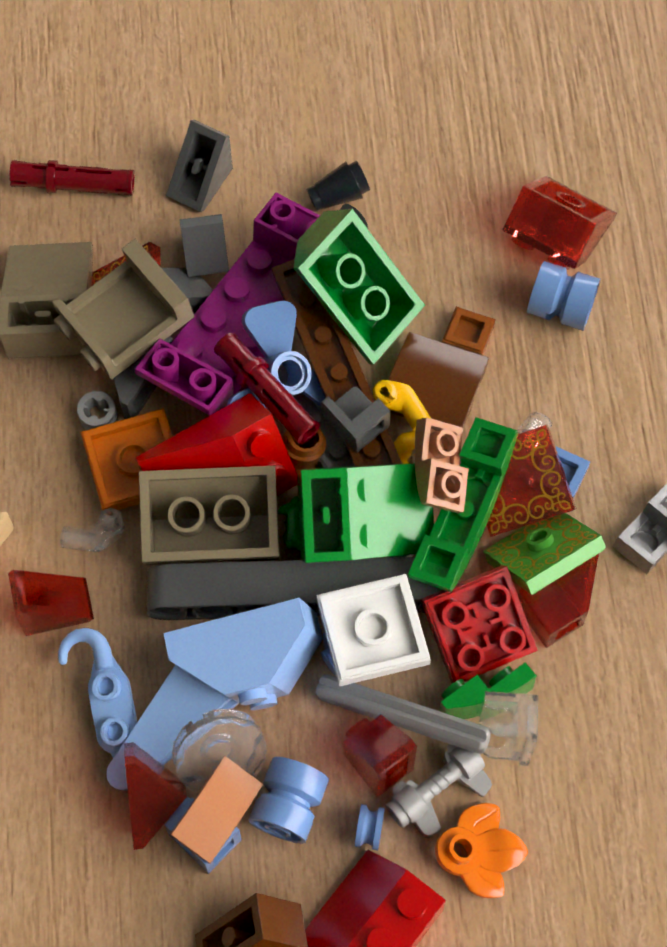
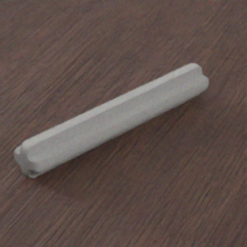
[316,674,491,754]

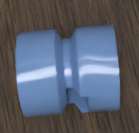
[527,261,600,331]
[248,757,329,844]

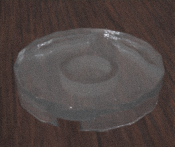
[172,709,267,792]

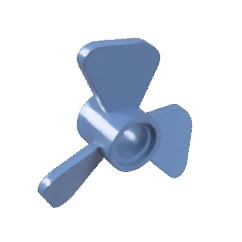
[227,301,325,408]

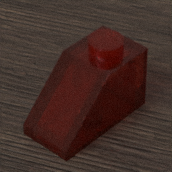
[343,714,417,797]

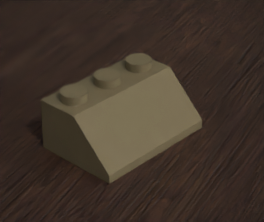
[139,466,280,565]

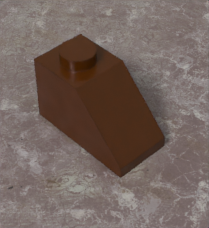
[195,893,308,947]

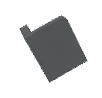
[321,387,390,453]

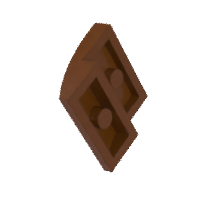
[388,332,489,428]

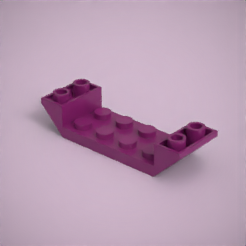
[135,192,320,415]

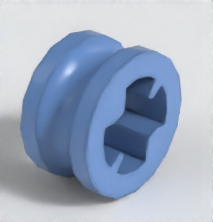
[355,804,385,851]

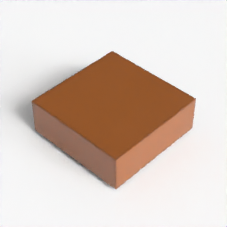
[442,306,496,356]

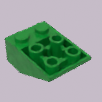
[297,463,434,563]

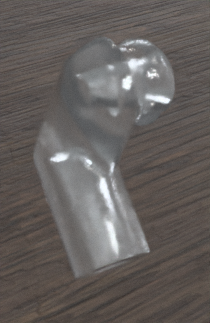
[60,508,125,552]

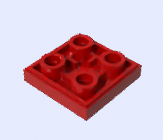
[420,565,538,684]

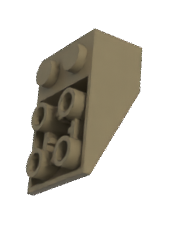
[0,242,93,359]

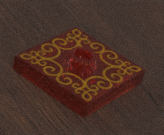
[487,425,576,537]

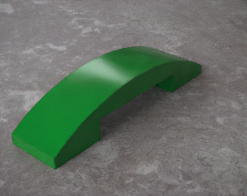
[408,417,518,592]

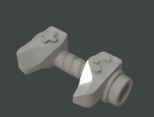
[385,744,492,838]

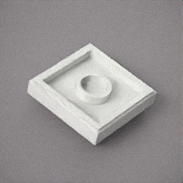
[316,574,431,687]

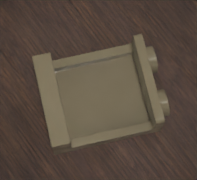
[52,238,194,380]

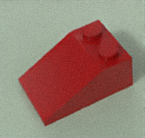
[135,393,297,496]

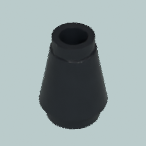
[307,161,370,211]

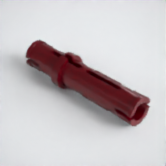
[9,160,135,196]
[214,332,320,444]

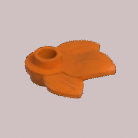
[435,803,528,898]

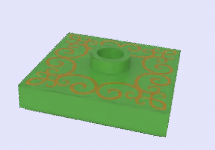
[483,507,606,595]

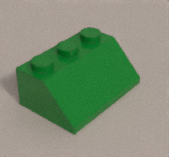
[294,209,425,365]

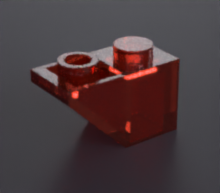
[518,554,599,648]

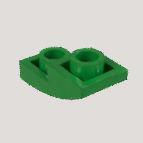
[439,662,537,719]

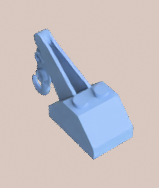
[58,598,323,791]

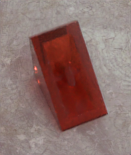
[8,570,94,636]
[124,742,187,850]

